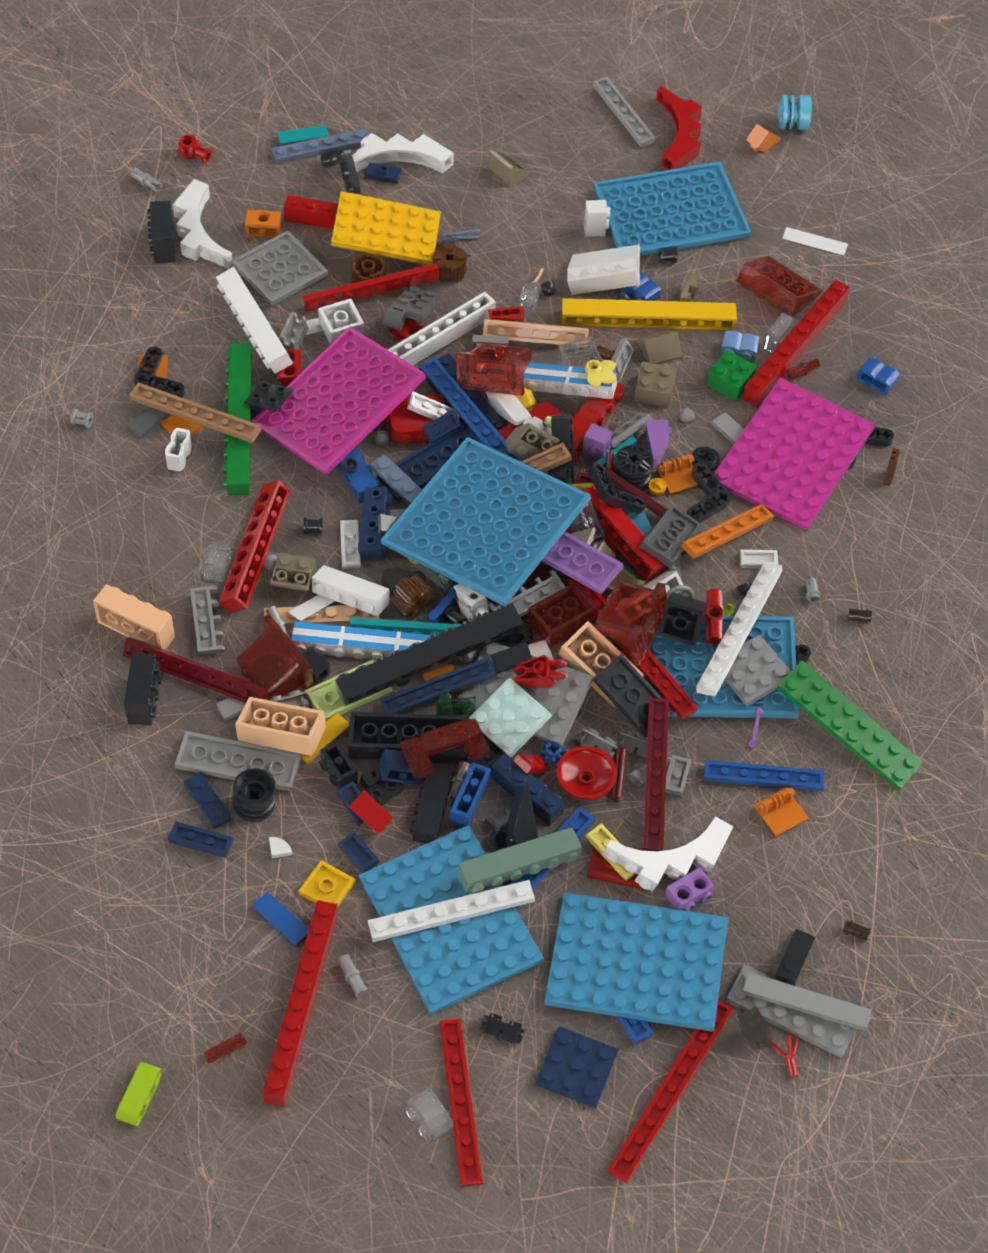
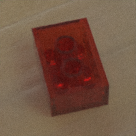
[527,582,598,647]

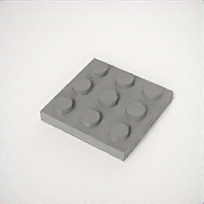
[724,635,791,706]

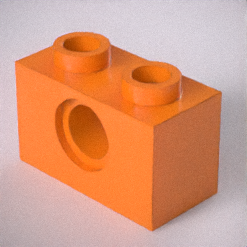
[245,210,282,238]

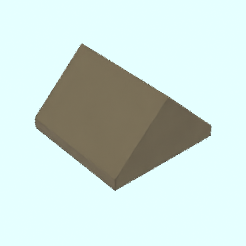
[488,149,529,186]
[637,331,682,364]

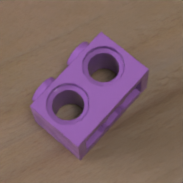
[665,867,715,911]

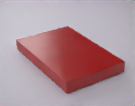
[587,845,647,891]

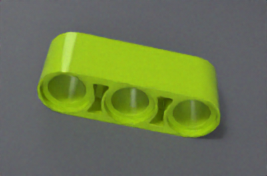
[116,1062,163,1126]

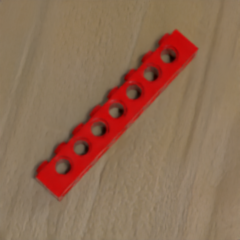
[218,480,291,613]

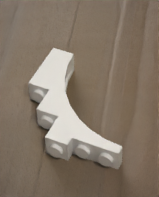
[352,133,454,174]
[173,179,232,269]
[602,817,733,891]

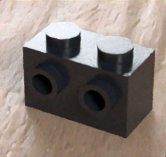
[319,741,358,789]

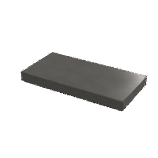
[639,505,702,568]

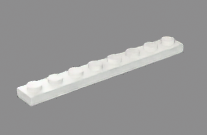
[368,880,535,942]

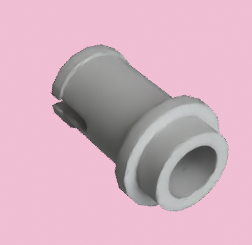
[805,578,821,603]

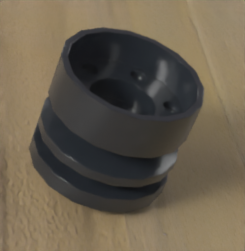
[614,445,653,492]
[233,768,276,822]

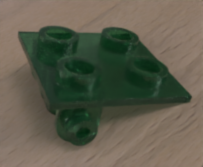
[436,691,476,716]

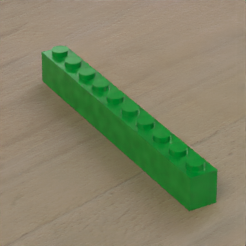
[223,343,252,495]

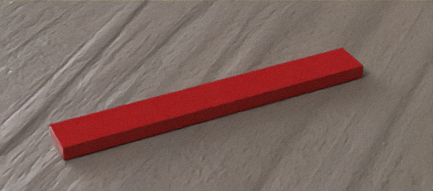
[439,1018,483,1187]

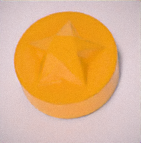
[648,478,667,496]

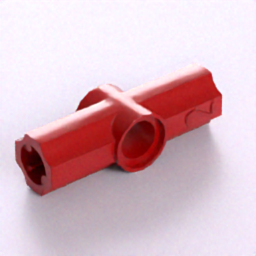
[705,588,723,645]

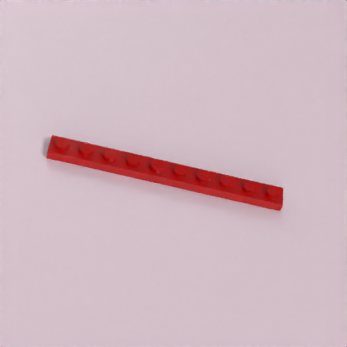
[567,579,698,720]
[608,1000,734,1184]

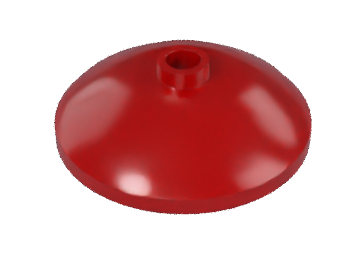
[557,746,617,800]

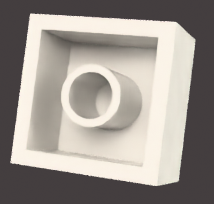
[318,299,364,345]

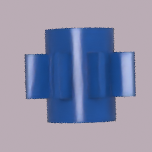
[540,742,565,766]

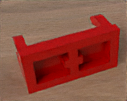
[349,791,393,835]

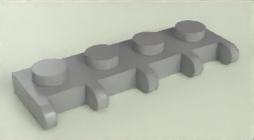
[488,569,567,617]
[190,586,225,656]

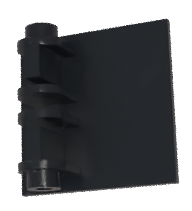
[245,381,293,414]

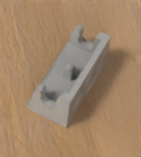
[279,312,309,350]

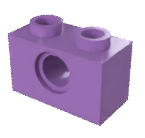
[582,424,613,463]

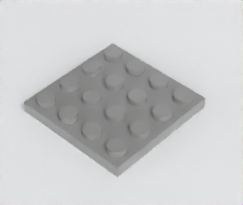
[232,230,328,306]

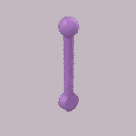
[749,707,763,748]

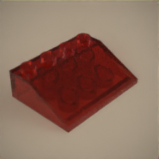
[736,256,823,316]

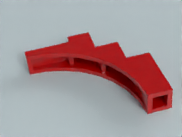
[656,85,702,170]

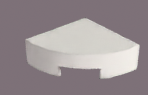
[269,837,292,858]

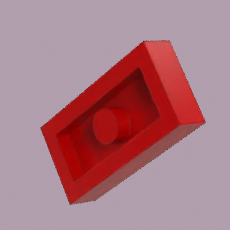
[513,754,549,774]

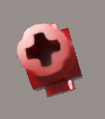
[177,134,212,163]

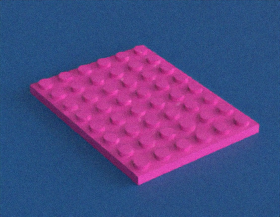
[251,327,426,475]
[711,378,875,531]

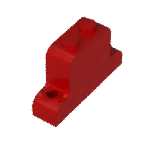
[382,394,443,444]

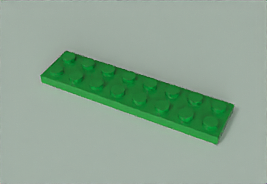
[777,661,923,791]

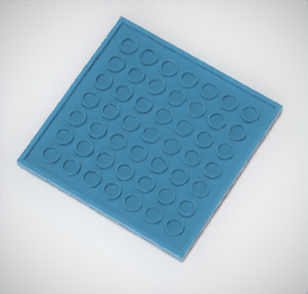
[381,437,591,606]

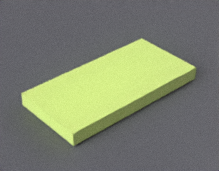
[304,659,392,722]

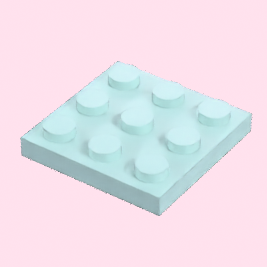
[470,678,552,757]

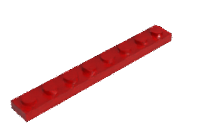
[302,263,439,312]

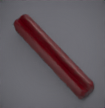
[611,748,628,802]

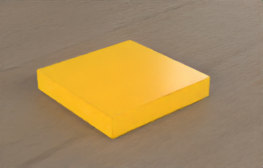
[298,860,356,906]

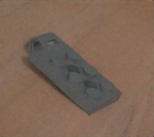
[383,286,441,330]

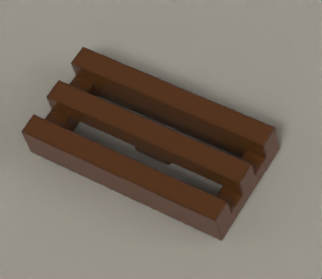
[883,448,900,486]

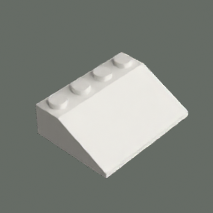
[567,245,640,295]

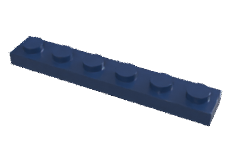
[380,657,497,714]

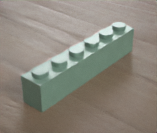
[457,827,582,894]

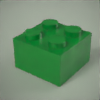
[706,350,757,402]

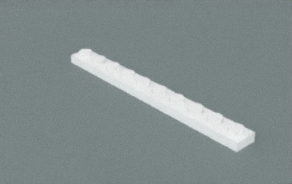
[696,562,782,696]

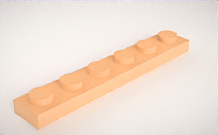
[482,319,589,347]
[264,605,380,628]

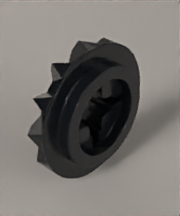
[691,446,720,470]

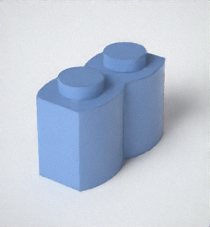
[721,331,760,361]

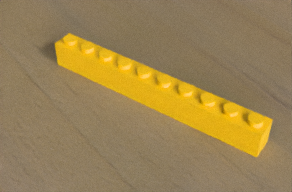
[561,298,737,331]

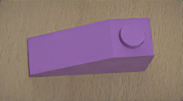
[644,419,672,472]

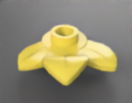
[585,360,617,388]

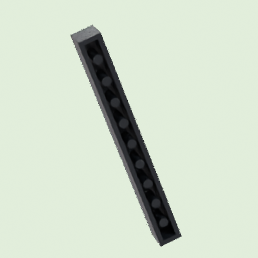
[335,603,523,706]

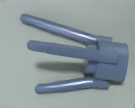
[442,229,480,257]

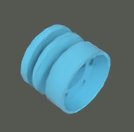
[778,95,812,130]

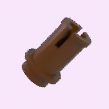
[594,345,615,361]

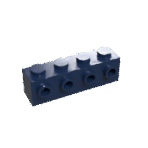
[358,487,393,560]
[491,753,565,826]

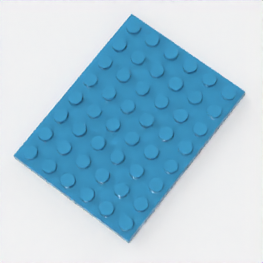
[593,161,752,256]
[640,615,799,719]
[358,825,544,1015]
[545,892,728,1032]

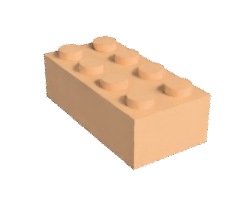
[93,584,175,650]
[558,621,644,708]
[235,697,326,756]

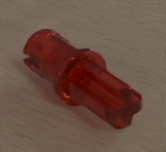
[786,358,821,380]
[204,1032,247,1063]

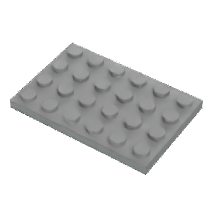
[455,642,593,746]

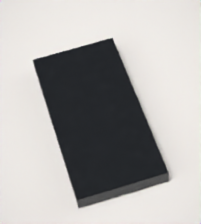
[592,654,674,738]

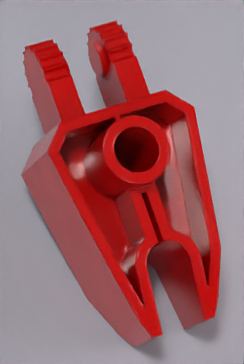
[513,655,567,688]

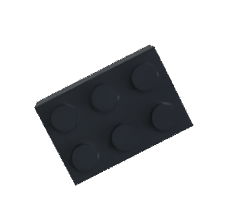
[147,200,175,263]
[124,653,162,725]

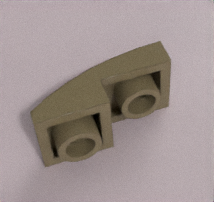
[680,273,700,302]

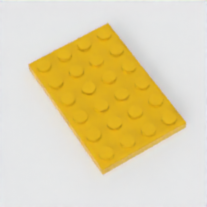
[331,191,441,265]

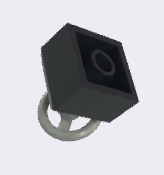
[658,585,709,646]

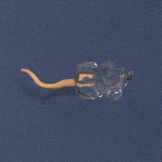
[519,268,544,311]

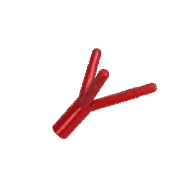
[766,1034,800,1078]

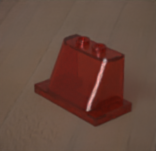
[456,343,532,396]
[595,581,667,666]
[237,614,313,701]
[400,719,490,779]

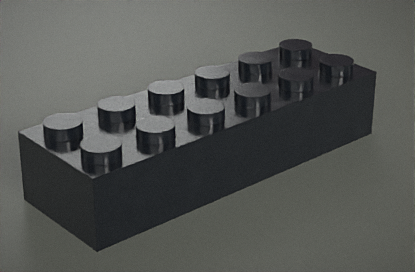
[348,712,470,762]

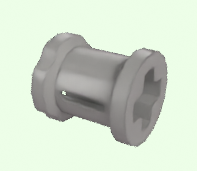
[70,408,94,428]

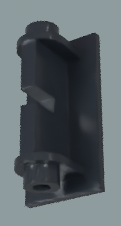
[480,1013,526,1045]

